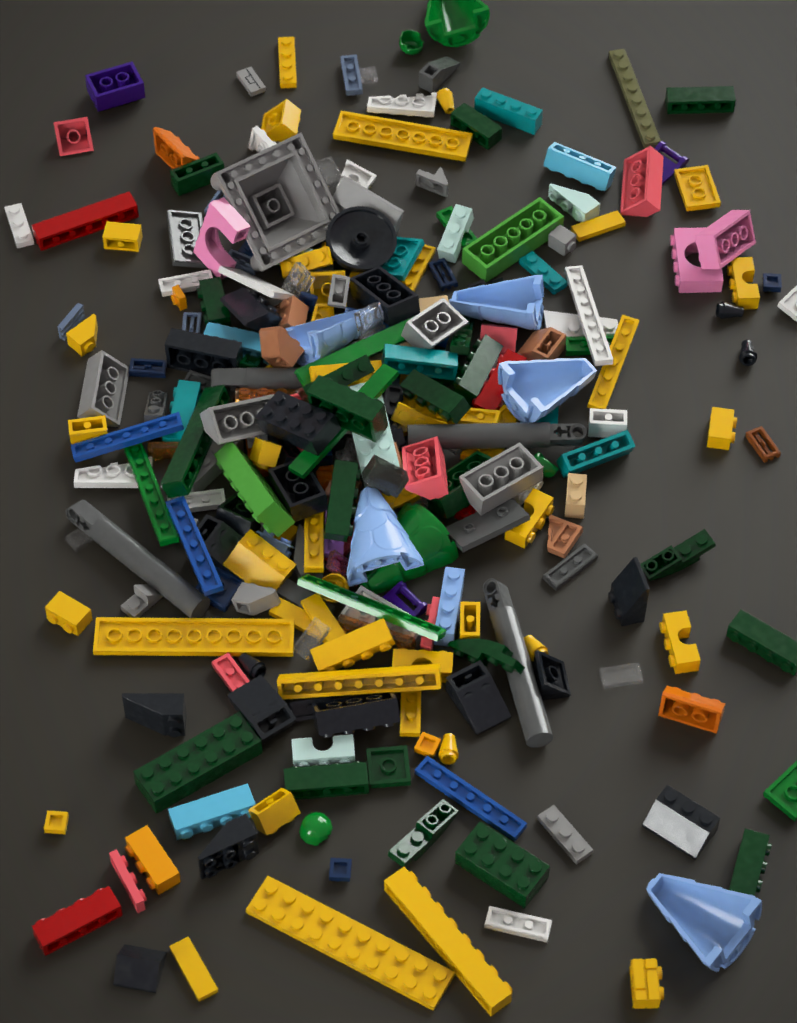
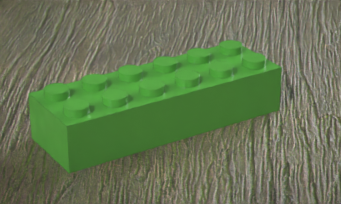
[462,197,564,283]
[214,442,295,537]

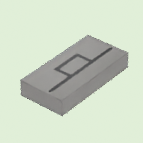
[236,67,266,97]

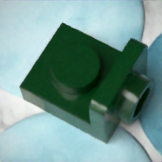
[239,354,264,368]

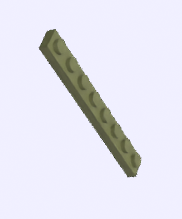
[608,48,661,149]

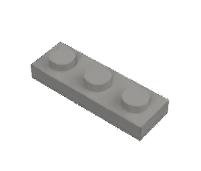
[537,805,593,865]

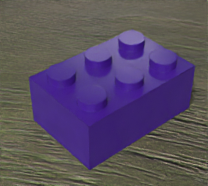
[85,62,145,112]

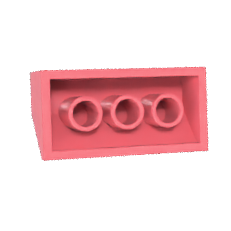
[620,146,664,217]
[401,436,448,500]

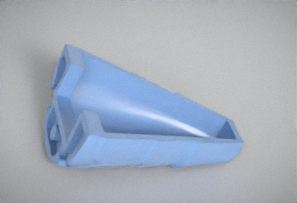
[449,275,544,330]
[285,308,379,366]
[498,358,597,423]
[346,486,424,587]
[646,873,762,972]

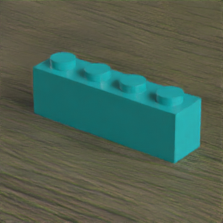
[474,87,543,135]
[382,344,458,380]
[162,380,202,450]
[556,430,636,478]

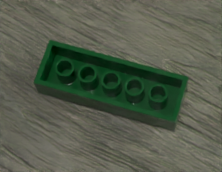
[133,711,262,814]

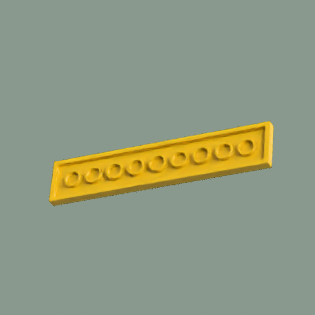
[93,617,294,657]
[246,876,455,1011]

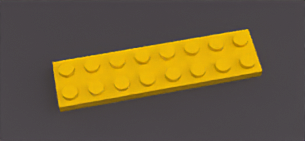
[333,111,473,162]

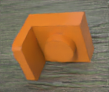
[315,465,334,491]

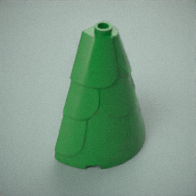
[424,0,490,47]
[359,502,458,594]

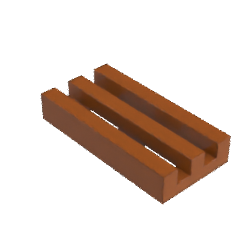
[745,426,781,463]

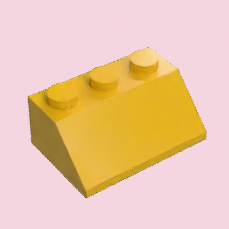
[223,529,297,591]

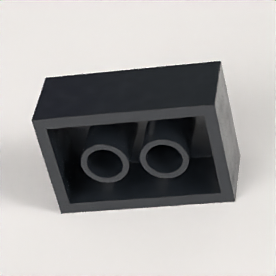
[268,459,328,522]

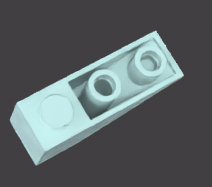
[548,184,600,223]

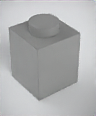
[548,225,576,256]

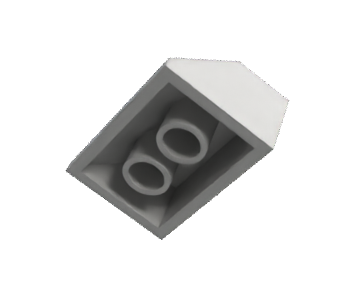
[401,298,468,349]

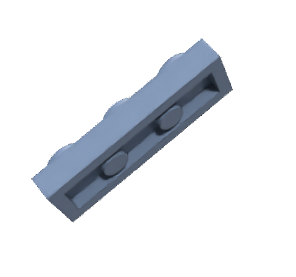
[340,54,363,96]

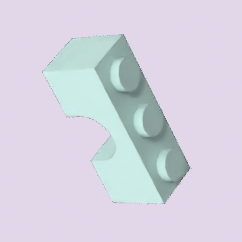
[437,204,474,263]
[291,734,355,767]

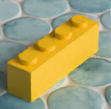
[310,618,395,672]

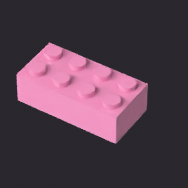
[695,210,756,269]

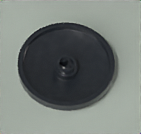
[326,206,397,273]

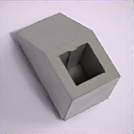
[231,582,281,616]

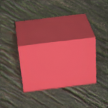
[53,117,94,156]
[480,323,518,355]

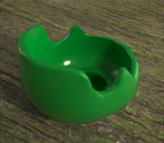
[399,30,424,55]
[534,452,559,478]
[299,812,333,846]

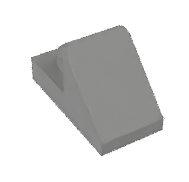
[416,167,448,197]
[328,274,350,309]
[121,584,163,618]

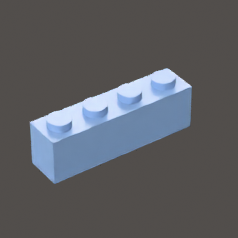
[434,567,465,647]

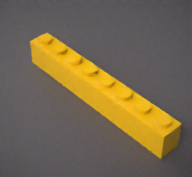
[277,664,442,700]
[384,866,512,1016]

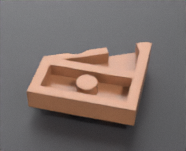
[547,514,583,559]

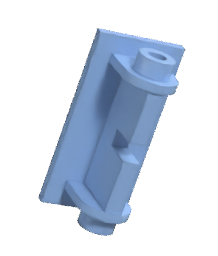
[256,529,295,558]

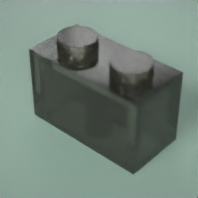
[362,455,409,498]

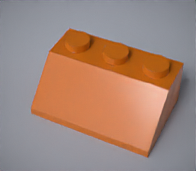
[153,127,200,169]
[658,686,726,734]

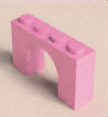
[193,197,250,279]
[670,228,724,293]

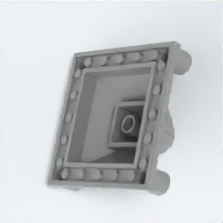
[210,133,339,272]

